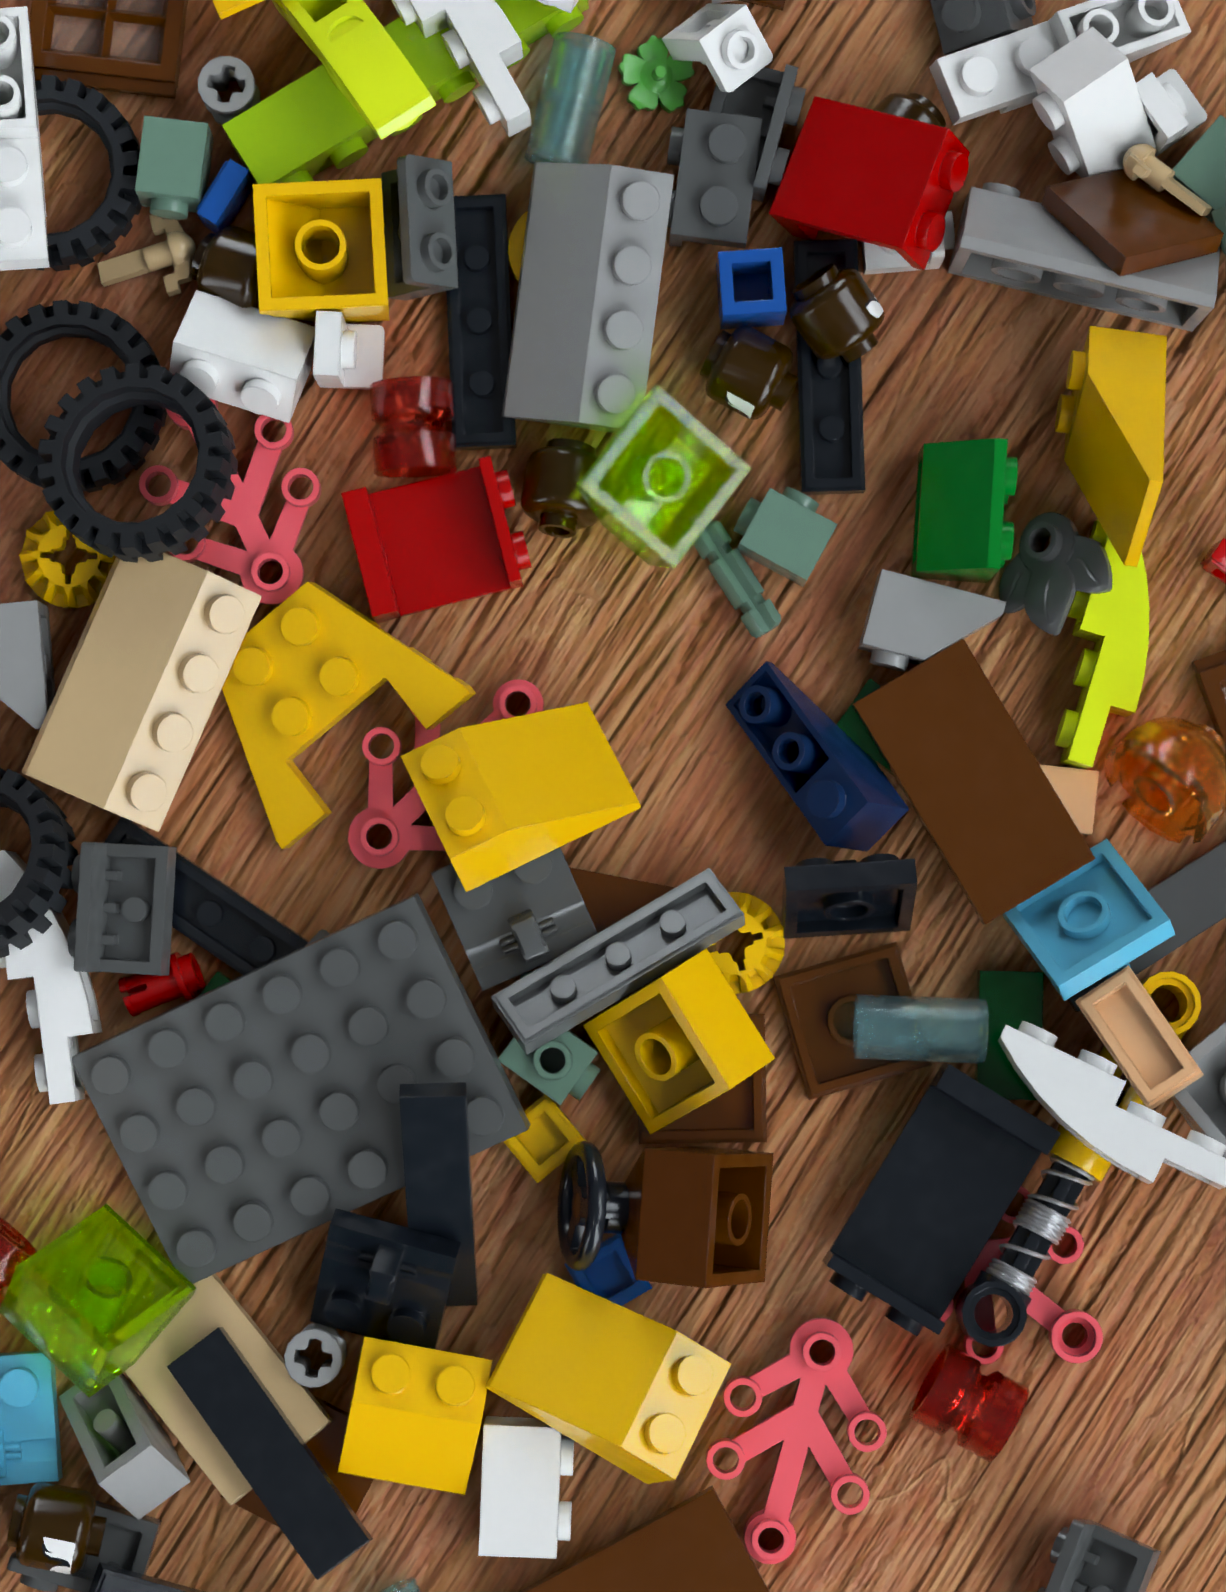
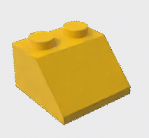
[252,178,390,323]
[583,949,775,1135]
[337,1336,493,1495]

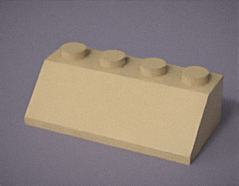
[21,552,262,832]

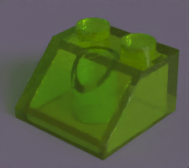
[576,385,752,568]
[0,1204,196,1398]

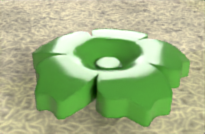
[617,35,695,113]

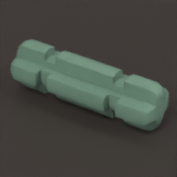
[691,520,781,638]

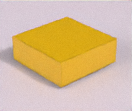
[503,1094,586,1183]

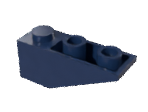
[725,661,909,852]

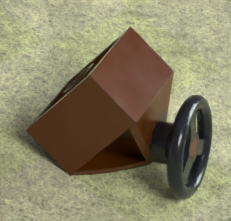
[557,1141,774,1288]

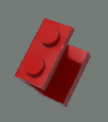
[769,96,970,270]
[341,456,532,623]

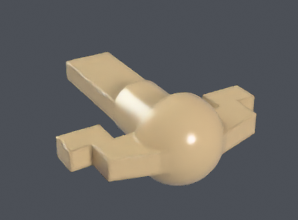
[1122,144,1213,216]
[97,215,196,297]

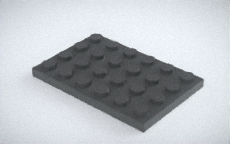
[72,893,531,1288]

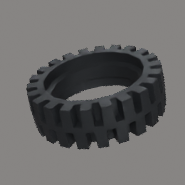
[35,75,142,271]
[0,300,167,493]
[37,363,238,563]
[0,768,78,958]

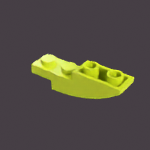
[272,0,436,140]
[1055,519,1150,770]

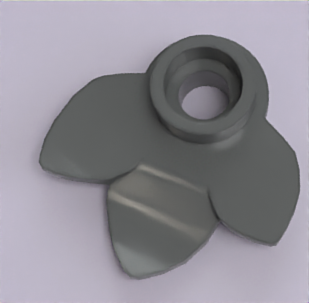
[999,512,1112,636]

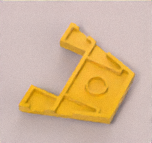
[222,582,476,849]

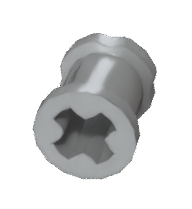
[198,56,261,125]
[284,1323,347,1388]

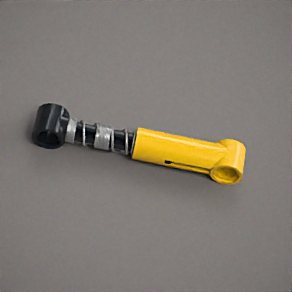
[955,971,1201,1347]

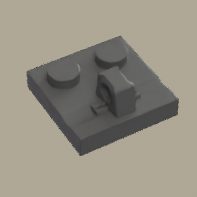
[431,847,598,991]

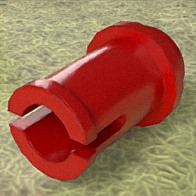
[118,952,205,1017]

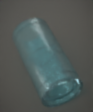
[525,32,616,164]
[853,994,988,1064]

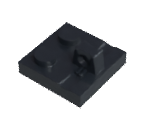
[781,854,917,939]
[310,1208,461,1349]

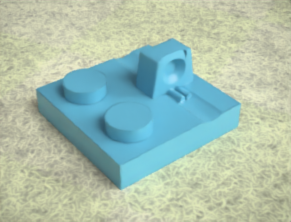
[1003,839,1176,1001]
[0,1349,63,1486]

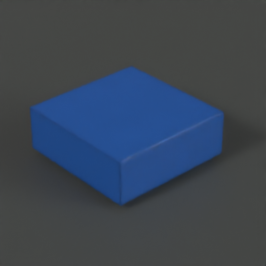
[196,159,255,233]
[565,1234,652,1306]

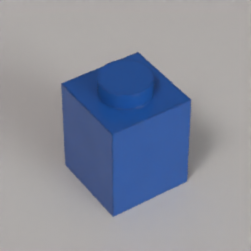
[716,247,787,330]

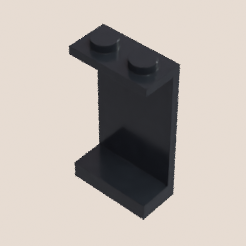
[822,1063,1061,1336]

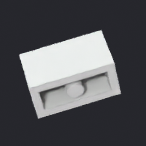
[1029,27,1156,178]
[169,290,315,423]
[478,1416,574,1559]

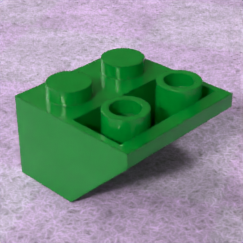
[911,438,1018,583]

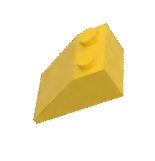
[1055,326,1167,567]
[400,702,641,892]
[485,1273,731,1484]

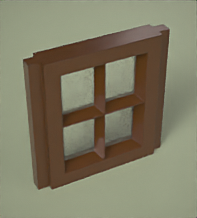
[29,0,188,99]

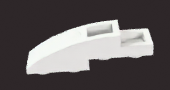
[391,0,531,137]
[929,0,1191,126]
[0,6,50,271]
[0,850,102,1105]
[998,1021,1226,1189]

